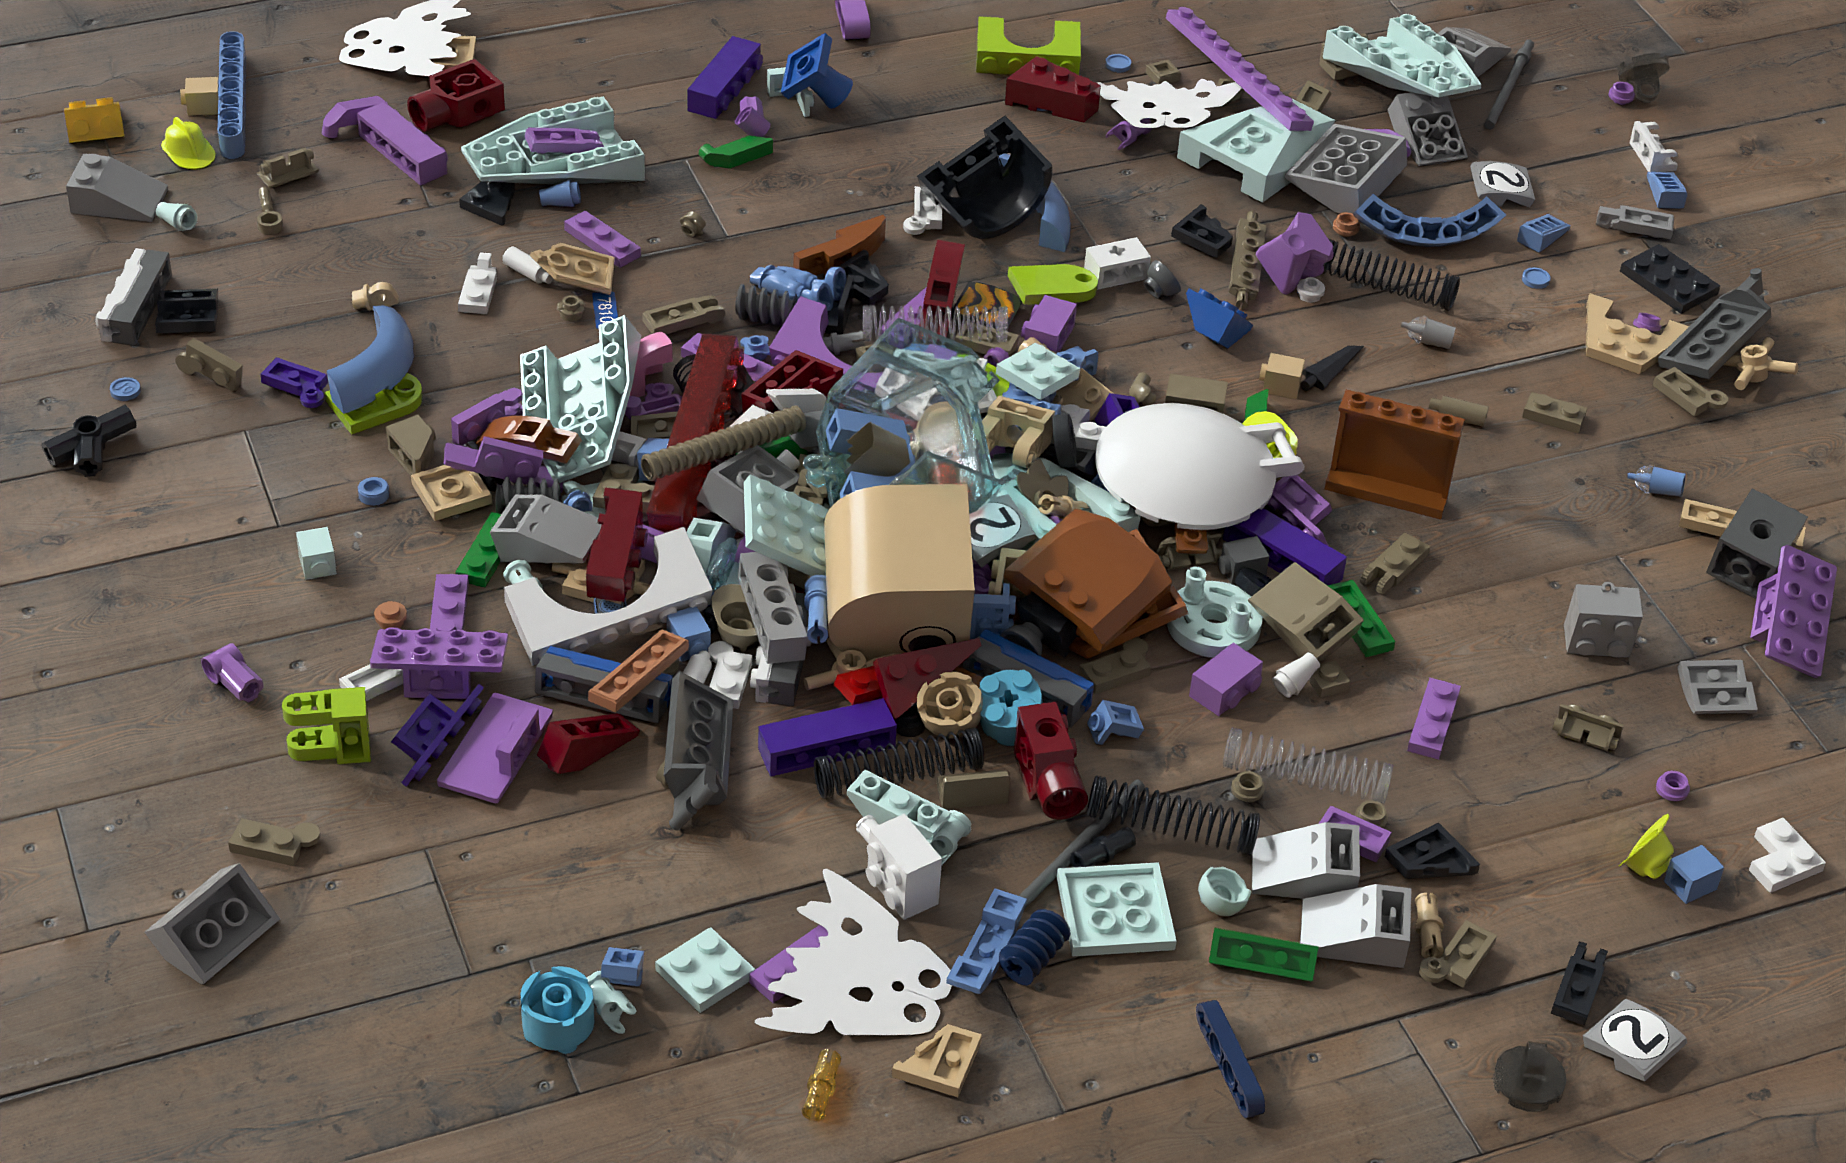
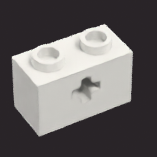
[1084,237,1151,290]

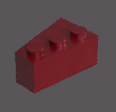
[1005,56,1101,123]
[741,350,845,413]
[586,487,648,602]

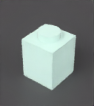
[296,527,337,580]

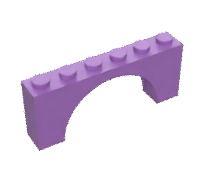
[769,296,957,396]

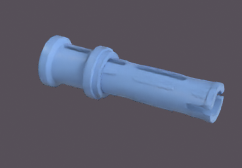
[804,575,828,644]

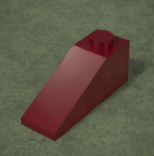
[537,713,640,774]

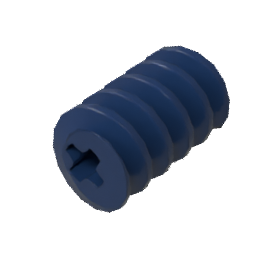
[999,909,1071,986]

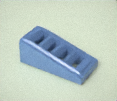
[1647,172,1687,209]
[1517,214,1571,253]

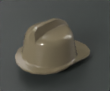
[711,584,758,652]

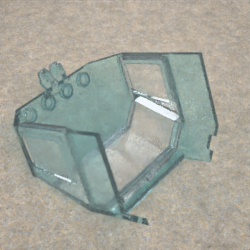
[803,317,1022,514]

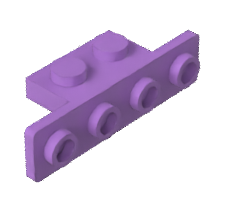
[444,436,564,493]
[1267,475,1332,546]

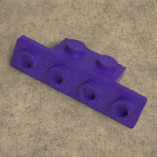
[391,684,484,787]

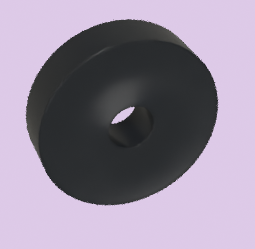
[1235,568,1272,597]

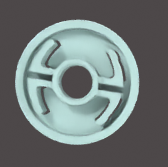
[1167,567,1263,658]

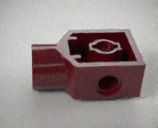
[407,59,505,132]
[1014,702,1088,820]

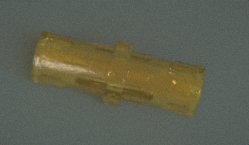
[801,1049,842,1121]

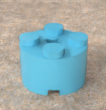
[979,670,1043,746]
[520,966,594,1054]

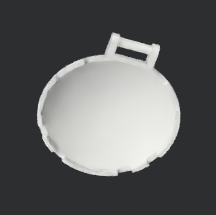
[1095,403,1304,530]

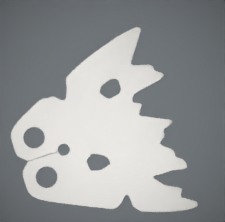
[339,0,471,76]
[1097,79,1242,128]
[755,869,952,1035]

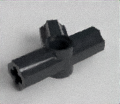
[41,405,137,477]

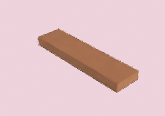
[588,629,689,713]

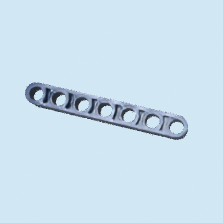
[217,31,246,159]

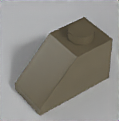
[386,415,436,476]

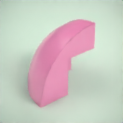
[630,332,673,397]

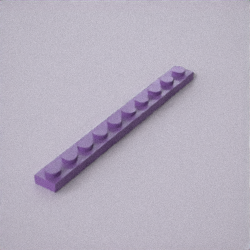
[1166,7,1314,131]

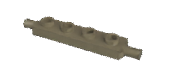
[1229,211,1266,310]

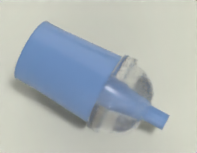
[1628,464,1686,497]

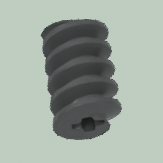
[735,284,797,326]
[496,476,561,514]

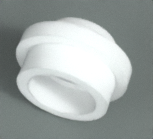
[1297,277,1325,303]

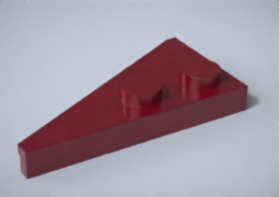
[873,638,982,721]

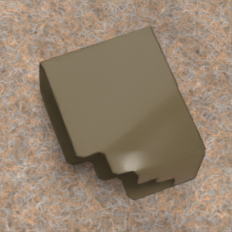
[844,422,910,482]

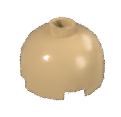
[917,672,983,739]

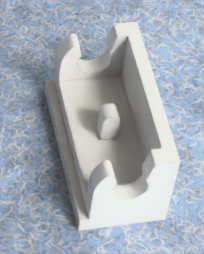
[1630,121,1678,172]

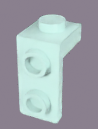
[767,67,814,117]

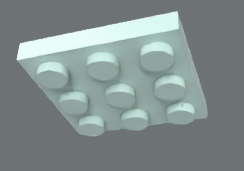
[744,474,829,576]
[1057,862,1177,956]

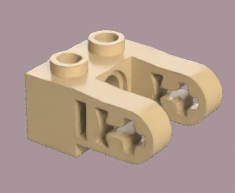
[970,396,1055,468]

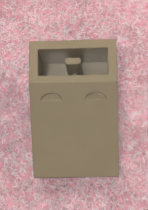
[1248,562,1363,663]

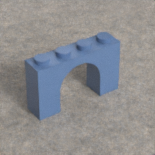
[826,408,921,498]

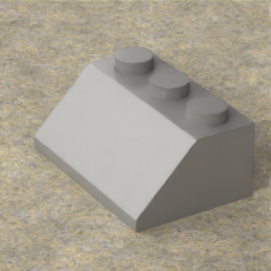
[145,863,280,984]

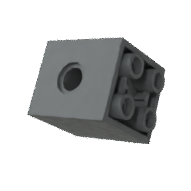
[1706,488,1808,599]

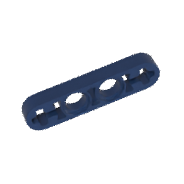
[1196,1000,1265,1118]

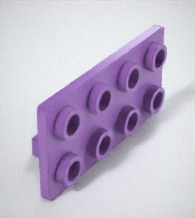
[1750,545,1837,678]
[370,627,508,699]
[437,693,553,803]

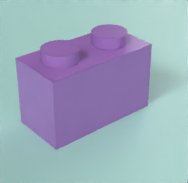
[1021,295,1077,354]
[1189,642,1263,716]

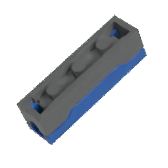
[963,629,1094,728]
[535,646,673,723]

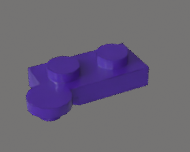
[260,357,328,408]

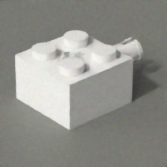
[856,814,942,920]

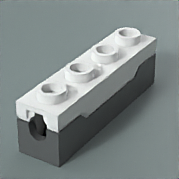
[95,248,172,345]
[750,592,809,706]

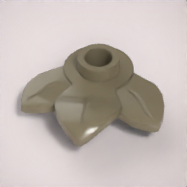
[1017,459,1069,517]

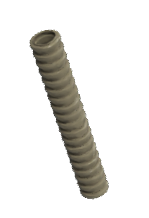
[641,405,806,481]

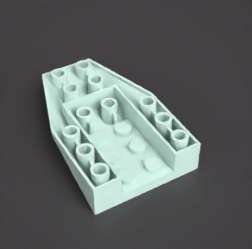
[1323,14,1482,98]
[461,96,645,185]
[1177,99,1335,203]
[520,315,641,483]

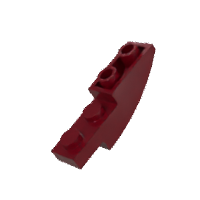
[918,240,965,344]

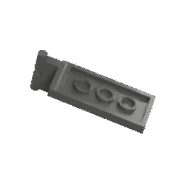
[1658,268,1772,379]
[664,671,734,831]

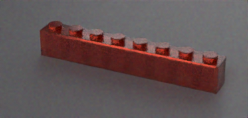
[646,334,744,533]

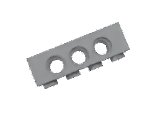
[738,552,811,664]

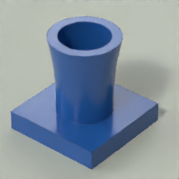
[781,33,853,109]

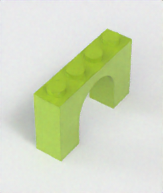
[976,16,1081,75]

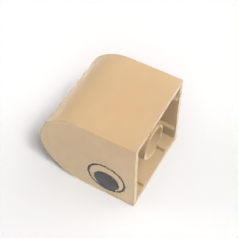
[824,484,975,663]

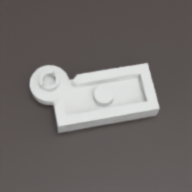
[903,186,942,235]
[708,641,752,709]

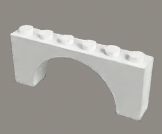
[504,527,713,666]

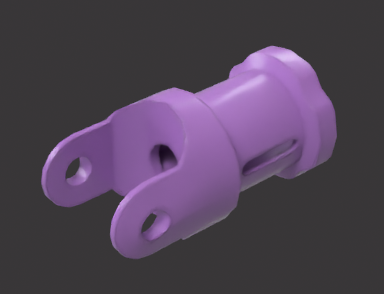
[1106,118,1152,150]

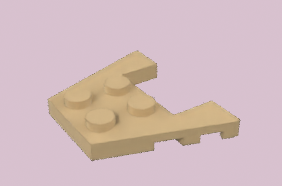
[1586,293,1689,374]

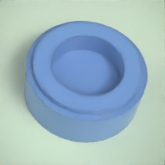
[358,477,389,506]

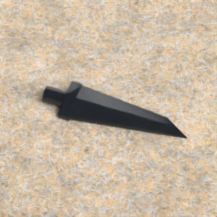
[1300,345,1364,391]

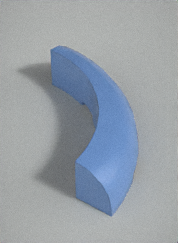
[999,154,1071,252]
[1353,194,1506,247]
[326,305,414,414]

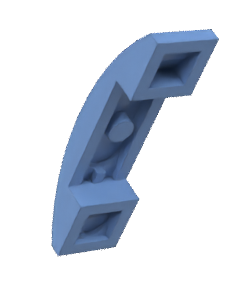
[946,888,1027,994]

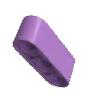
[835,0,870,39]

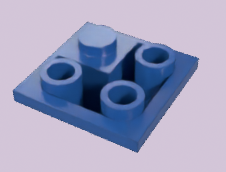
[1186,288,1253,349]

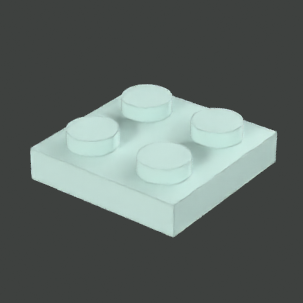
[996,343,1080,400]
[655,927,755,1013]

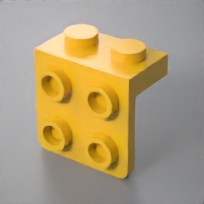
[64,97,124,143]

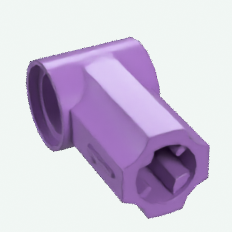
[735,96,771,137]
[201,643,263,702]

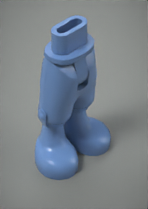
[750,265,847,311]

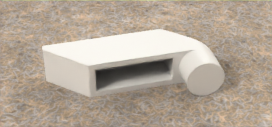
[766,389,834,413]

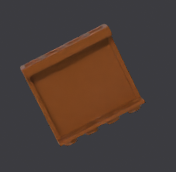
[1324,389,1465,519]

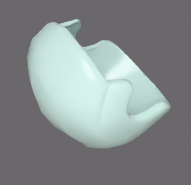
[1198,867,1251,916]

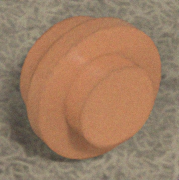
[1333,212,1360,237]
[374,601,407,629]

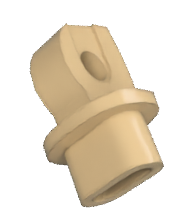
[352,282,399,311]

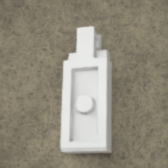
[458,252,497,314]

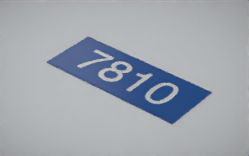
[592,292,618,329]

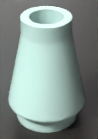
[156,202,197,231]

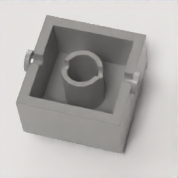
[1564,582,1643,658]

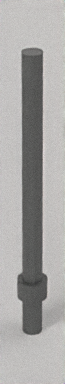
[1484,40,1534,130]
[1019,779,1145,908]

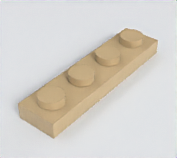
[1679,499,1806,550]

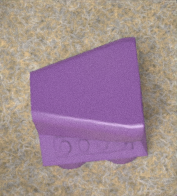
[1256,212,1333,295]

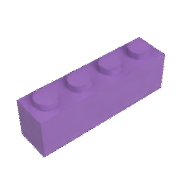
[357,102,448,186]

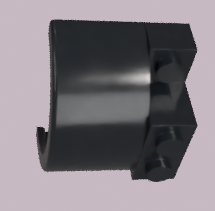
[917,115,1053,239]

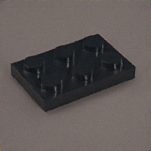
[1620,244,1721,314]

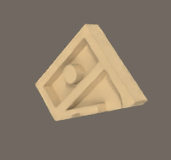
[892,1024,982,1097]

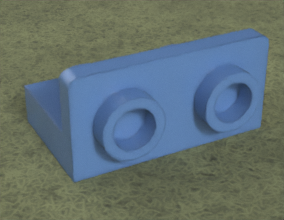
[970,583,1016,640]

